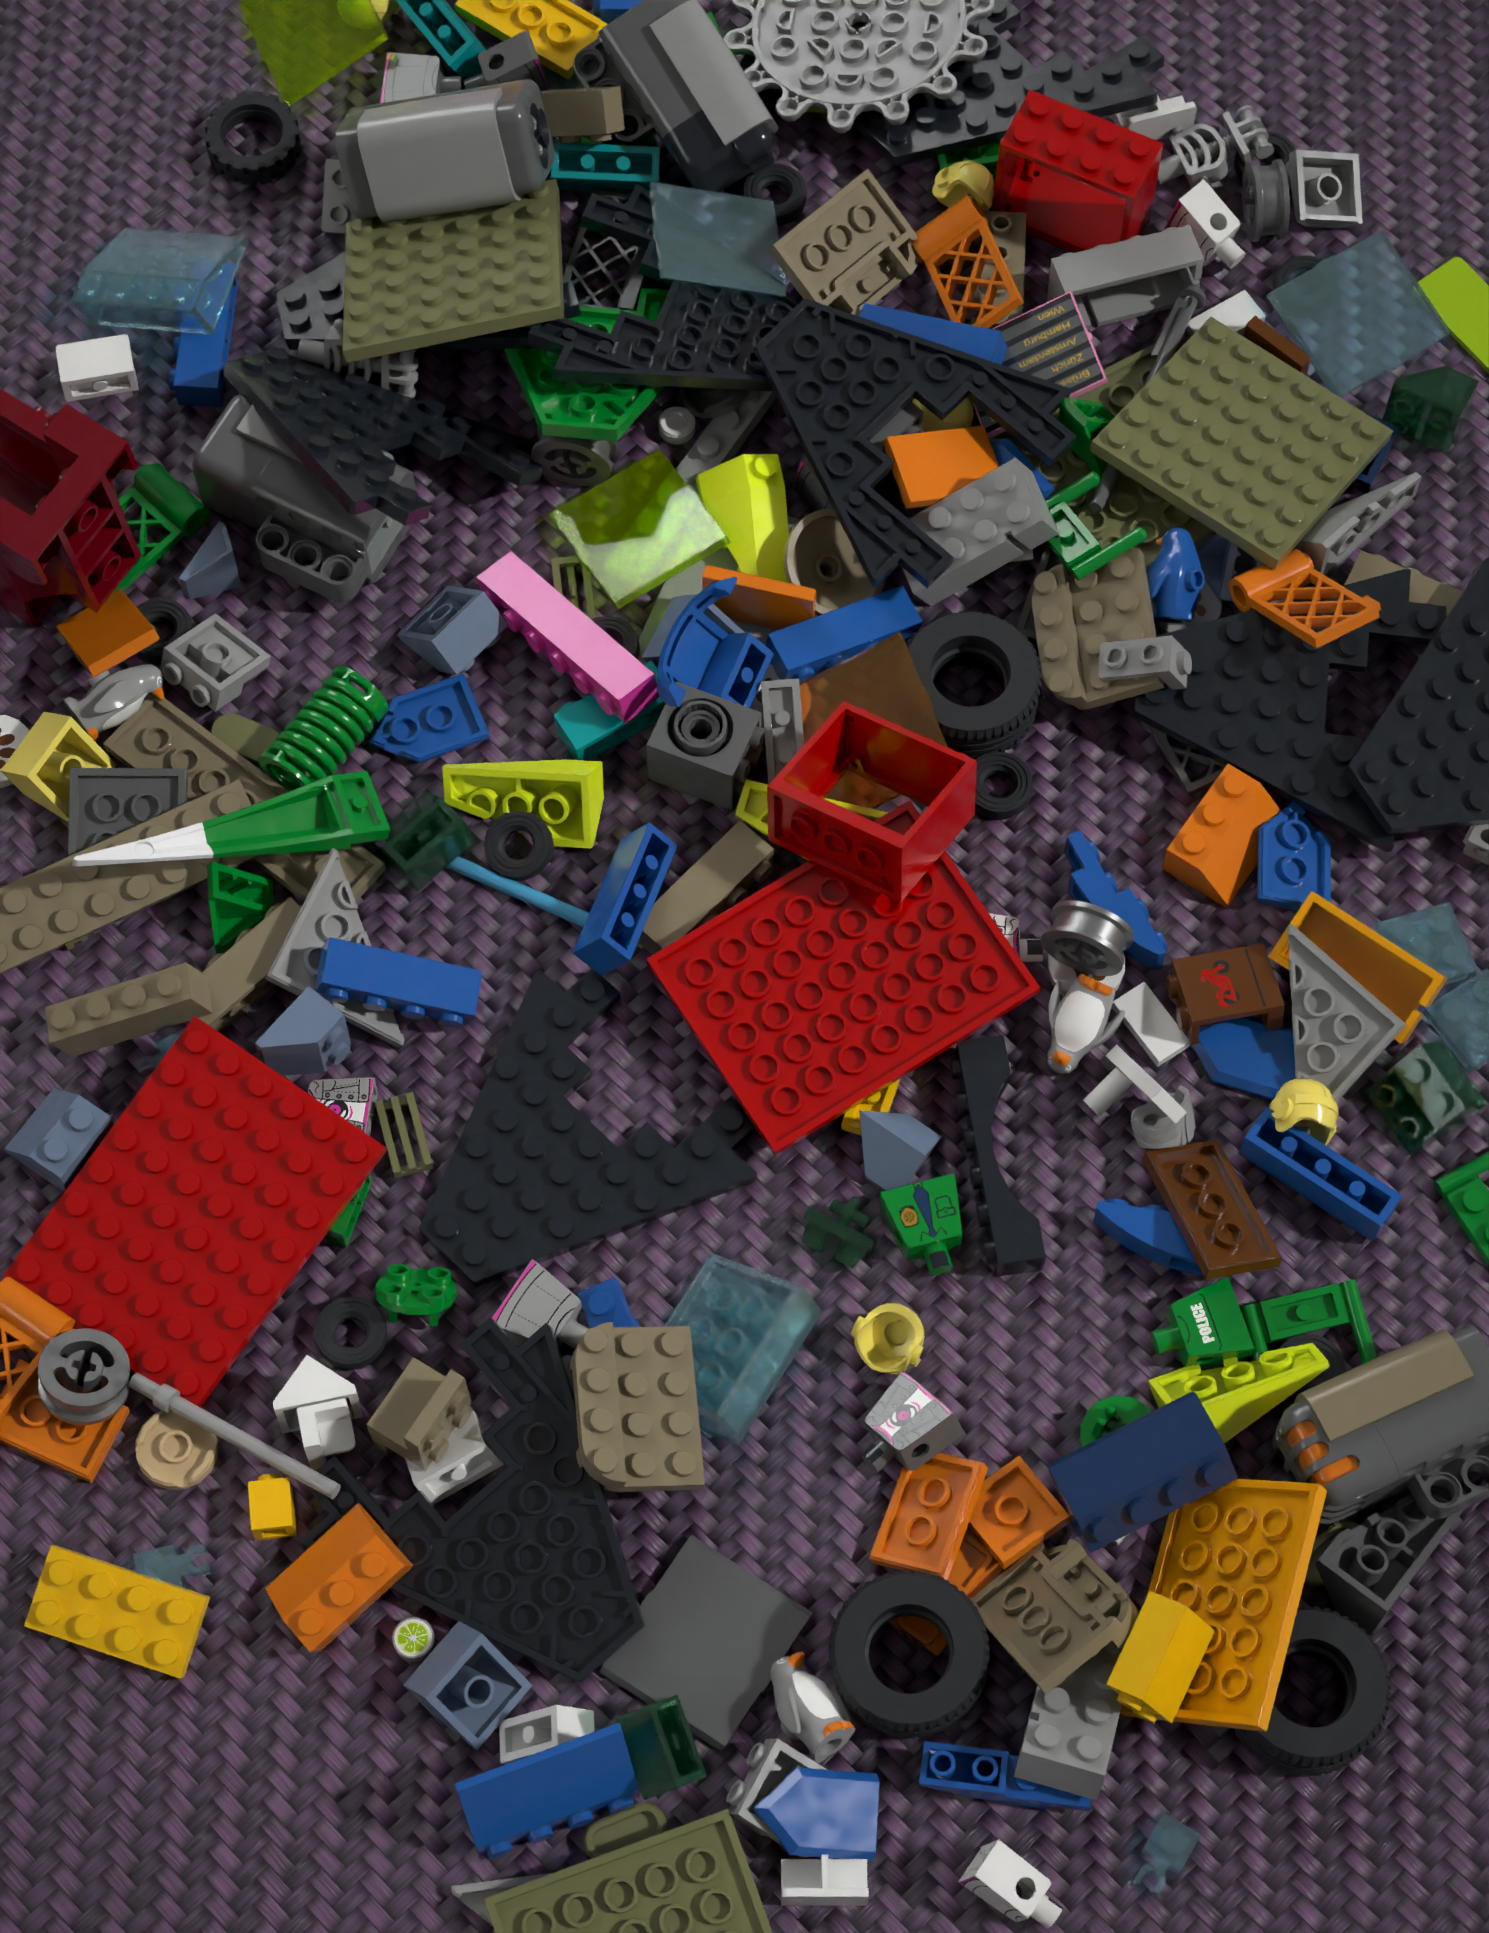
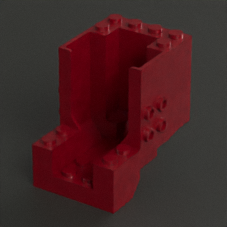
[0,388,142,627]

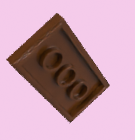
[1143,1139,1282,1279]

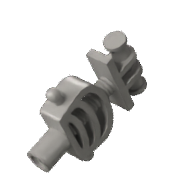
[1157,105,1274,188]
[298,319,418,398]

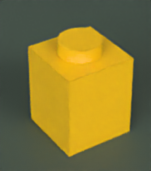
[248,1473,297,1541]

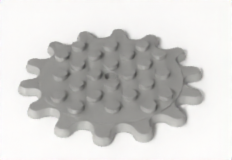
[724,0,995,133]

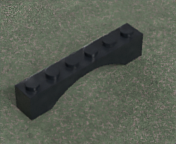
[949,1035,1046,1277]

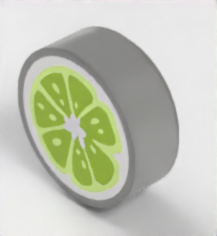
[392,1617,435,1662]

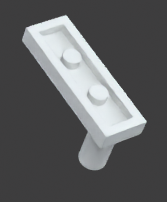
[1083,1045,1187,1124]

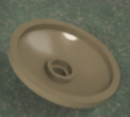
[783,509,885,616]

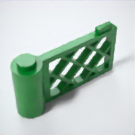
[113,463,210,593]

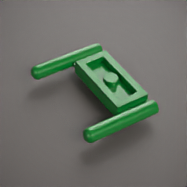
[1045,472,1147,581]
[1433,1151,1489,1267]
[1240,1279,1377,1364]

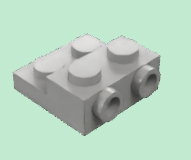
[160,613,271,712]
[726,1738,827,1858]

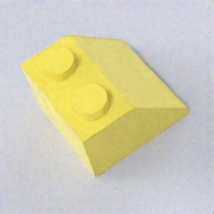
[0,712,117,822]

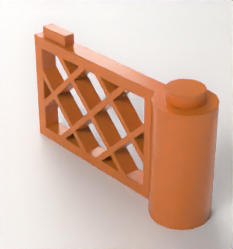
[912,194,1024,328]
[1229,548,1381,649]
[0,1277,76,1432]

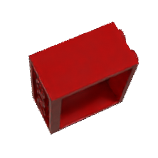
[992,89,1164,253]
[767,701,977,902]

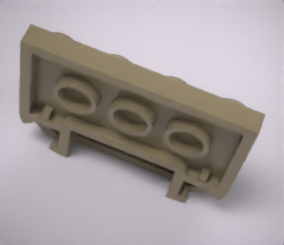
[767,169,918,316]
[1032,548,1164,710]
[569,1322,705,1492]
[971,1539,1139,1694]

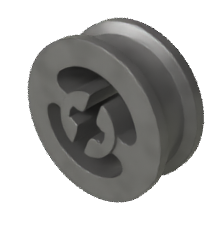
[1242,159,1290,242]
[531,427,618,486]
[1041,900,1134,976]
[38,1328,130,1425]

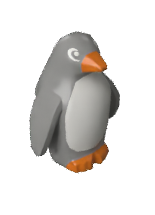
[63,664,165,740]
[1047,974,1125,1074]
[770,1652,855,1763]

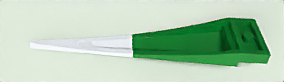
[72,771,390,867]

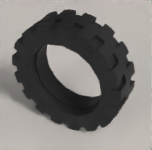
[204,91,301,185]

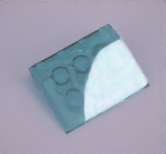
[71,228,248,335]
[665,1253,822,1446]

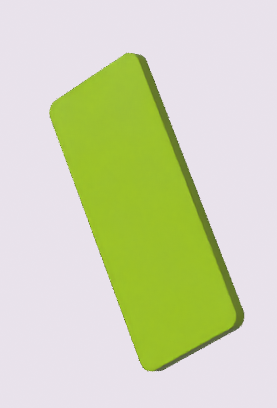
[1411,257,1489,374]

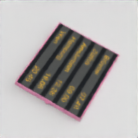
[972,291,1108,438]

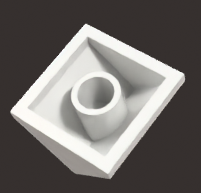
[273,1355,363,1434]

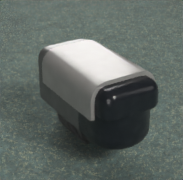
[573,0,780,197]

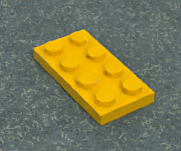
[455,0,607,80]
[24,1545,210,1679]

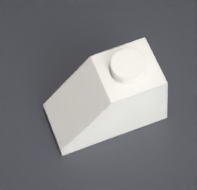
[499,1705,595,1764]

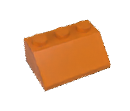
[1162,764,1281,908]
[265,1503,413,1652]

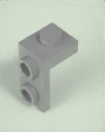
[321,159,357,234]
[1098,635,1192,690]

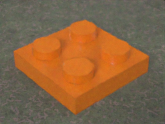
[968,1456,1070,1569]

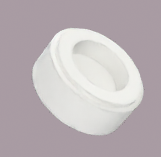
[659,406,695,445]

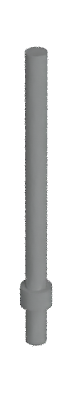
[129,1373,340,1499]

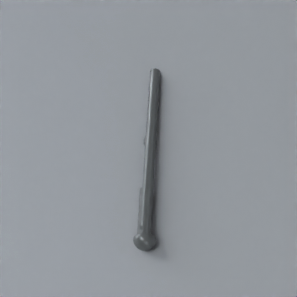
[1088,285,1206,512]

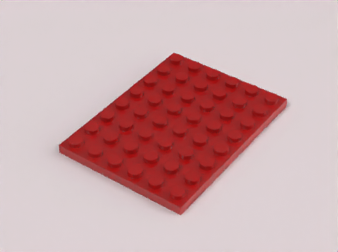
[646,800,1041,1156]
[3,1016,387,1408]

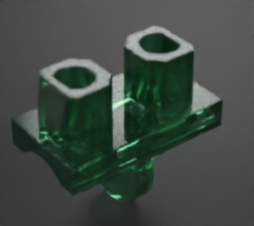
[801,1196,878,1268]

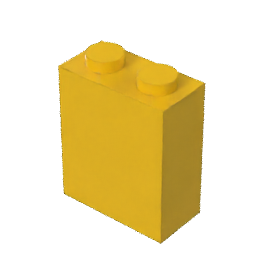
[1106,1591,1215,1724]

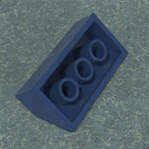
[1046,1391,1238,1553]

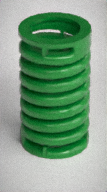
[258,666,389,792]

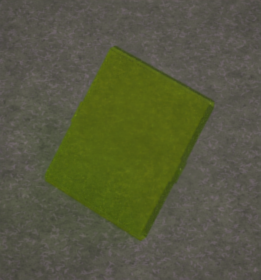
[238,0,389,106]
[549,449,730,609]

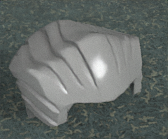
[1131,1085,1195,1149]

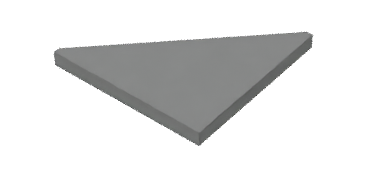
[265,848,405,1049]
[1287,924,1406,1134]

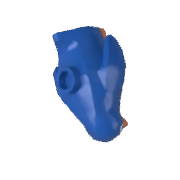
[1146,527,1205,625]

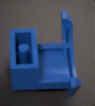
[656,577,774,708]

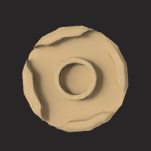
[135,1411,218,1490]

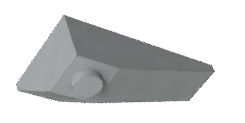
[1295,472,1422,576]

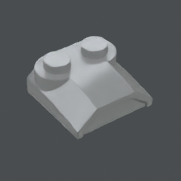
[1285,150,1363,228]

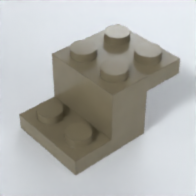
[367,1357,473,1471]

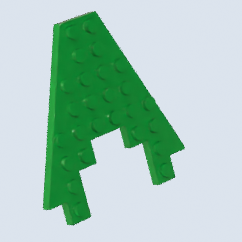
[504,282,669,441]

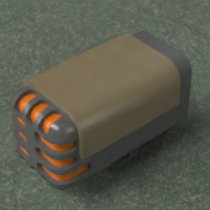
[1272,1324,1489,1524]

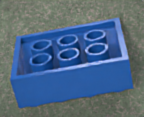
[454,1723,639,1859]

